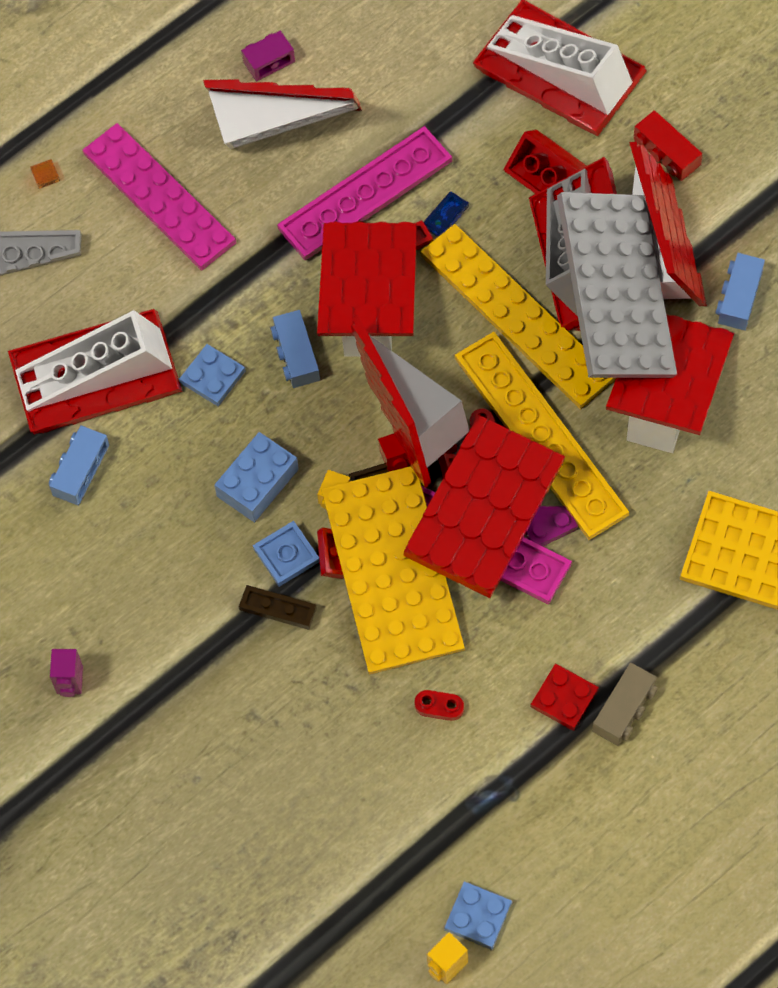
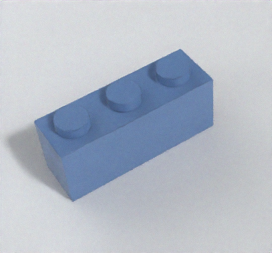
[715,253,765,331]
[270,310,320,388]
[49,425,109,506]

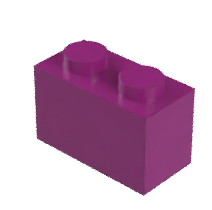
[241,30,295,82]
[50,649,83,697]

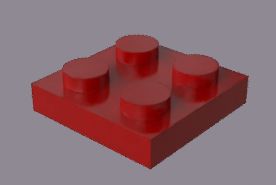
[530,663,599,731]

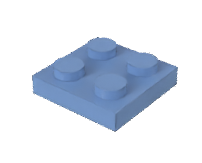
[179,344,246,406]
[252,521,320,587]
[444,881,512,950]

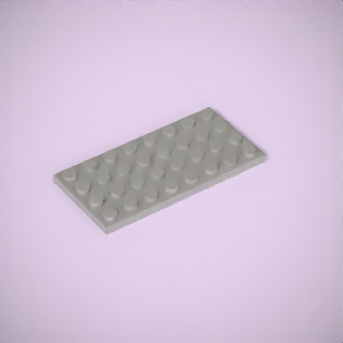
[557,192,677,378]

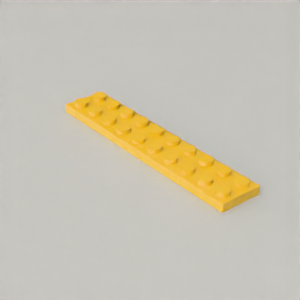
[420,224,615,409]
[455,332,629,540]

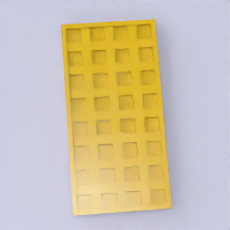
[321,466,465,675]
[680,491,778,610]

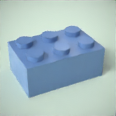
[214,432,299,523]

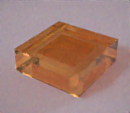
[30,159,60,189]

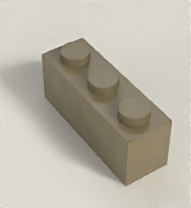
[592,662,658,746]

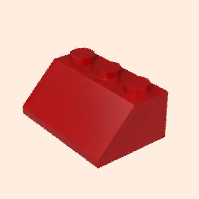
[503,129,587,194]

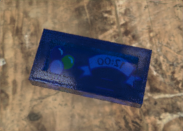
[424,191,469,237]

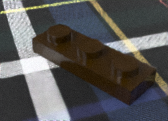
[239,585,317,630]

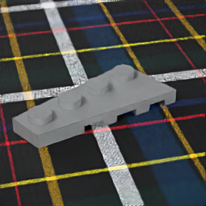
[0,230,81,276]

